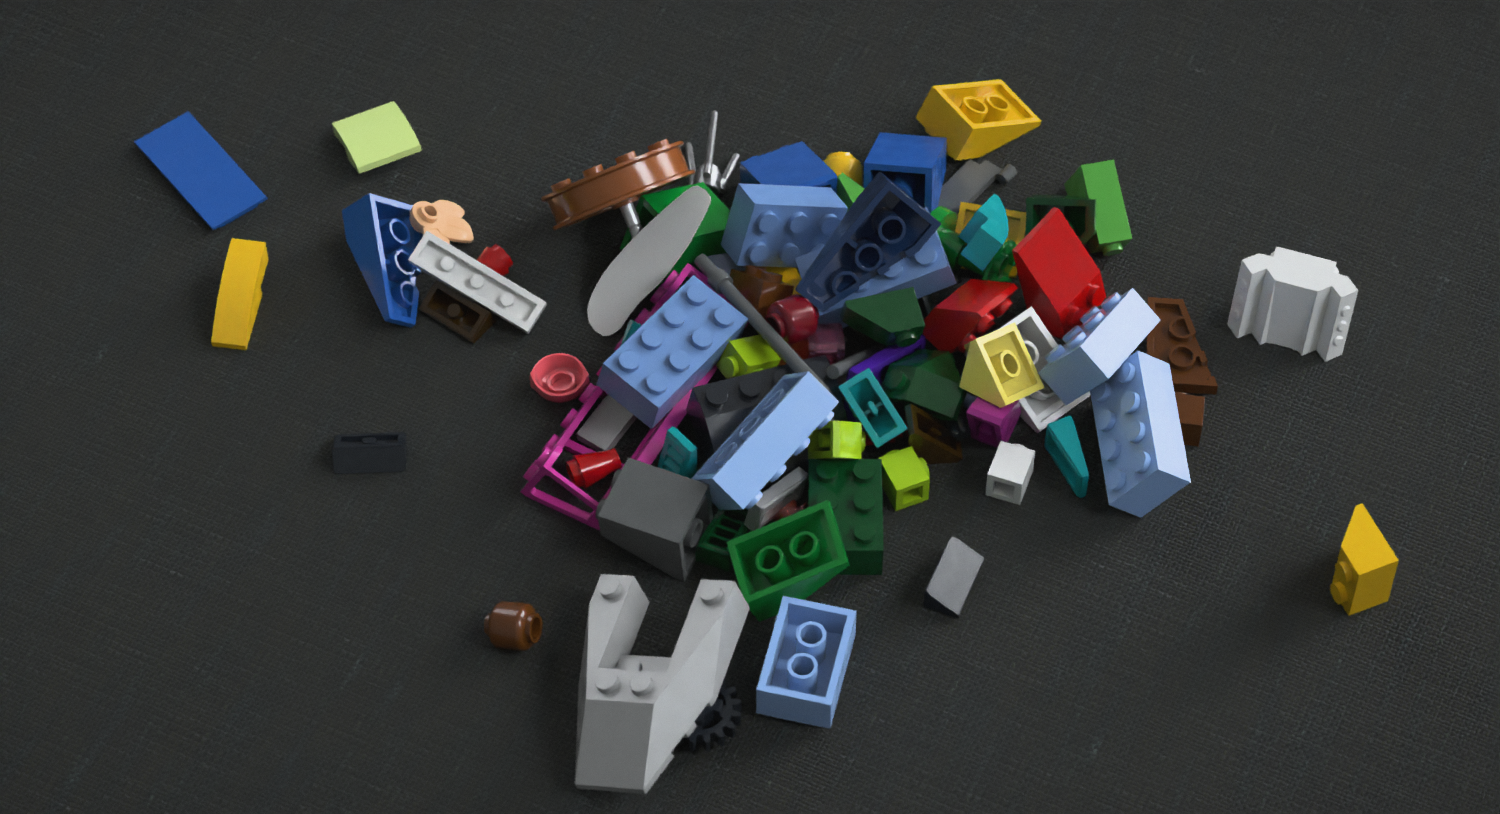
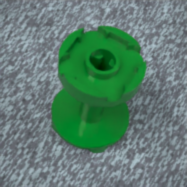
[930,206,1017,283]

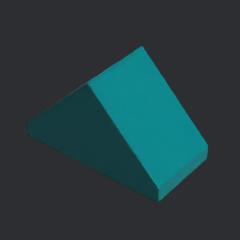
[838,368,908,448]

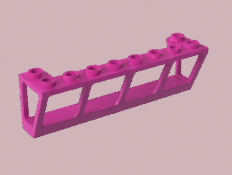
[520,263,749,531]

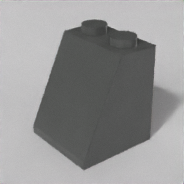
[596,457,713,582]

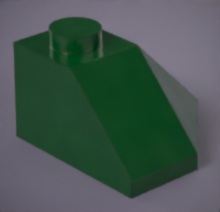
[1026,195,1096,246]
[840,287,925,347]
[881,349,968,421]

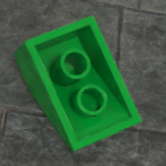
[727,500,849,622]

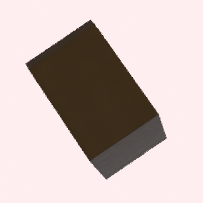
[903,403,963,464]

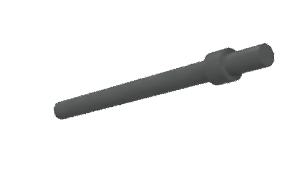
[694,254,830,392]

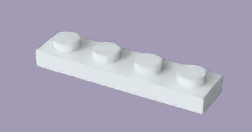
[408,231,547,334]

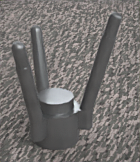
[685,110,739,197]

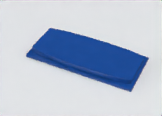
[134,111,267,230]

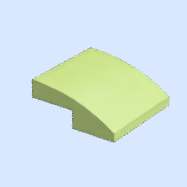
[332,101,422,174]

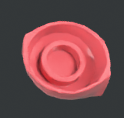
[530,353,590,403]

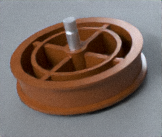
[541,139,696,239]

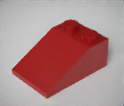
[1012,207,1106,340]

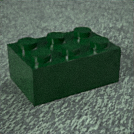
[808,459,884,575]

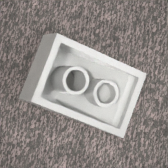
[963,306,1091,433]

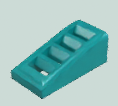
[1044,416,1089,498]
[658,426,697,478]

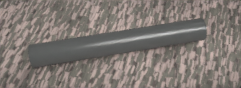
[826,344,884,379]

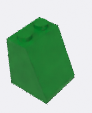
[620,182,730,289]

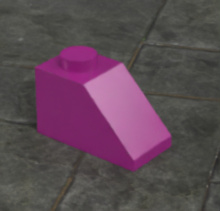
[966,397,1021,448]

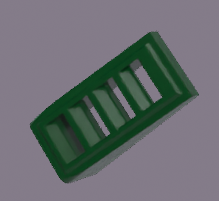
[696,508,751,572]

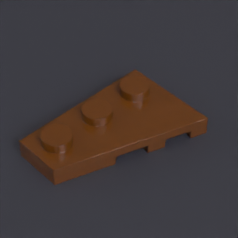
[1146,297,1218,395]

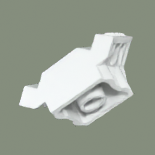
[1227,246,1358,362]

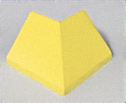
[959,322,1045,408]

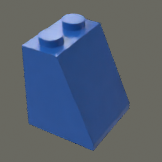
[864,133,947,213]
[740,141,837,194]

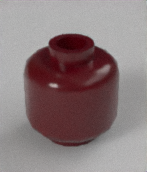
[764,294,819,346]

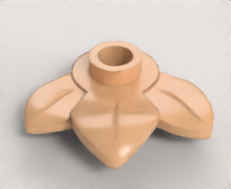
[409,200,474,244]

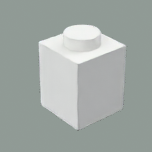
[985,441,1035,505]

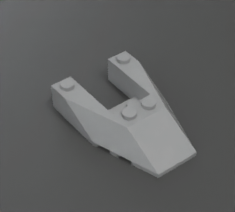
[575,574,750,794]

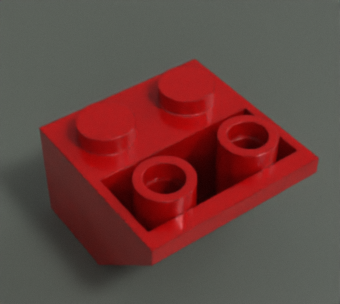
[922,279,1018,354]

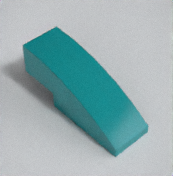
[958,193,1009,271]

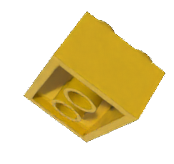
[915,79,1042,160]

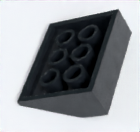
[686,354,848,491]

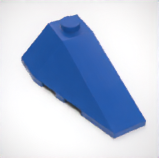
[342,193,423,328]

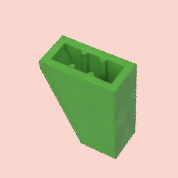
[1064,160,1132,256]

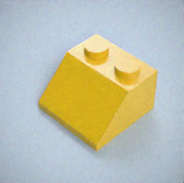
[1330,503,1399,616]

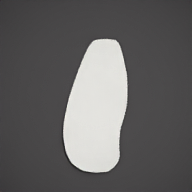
[587,185,711,336]

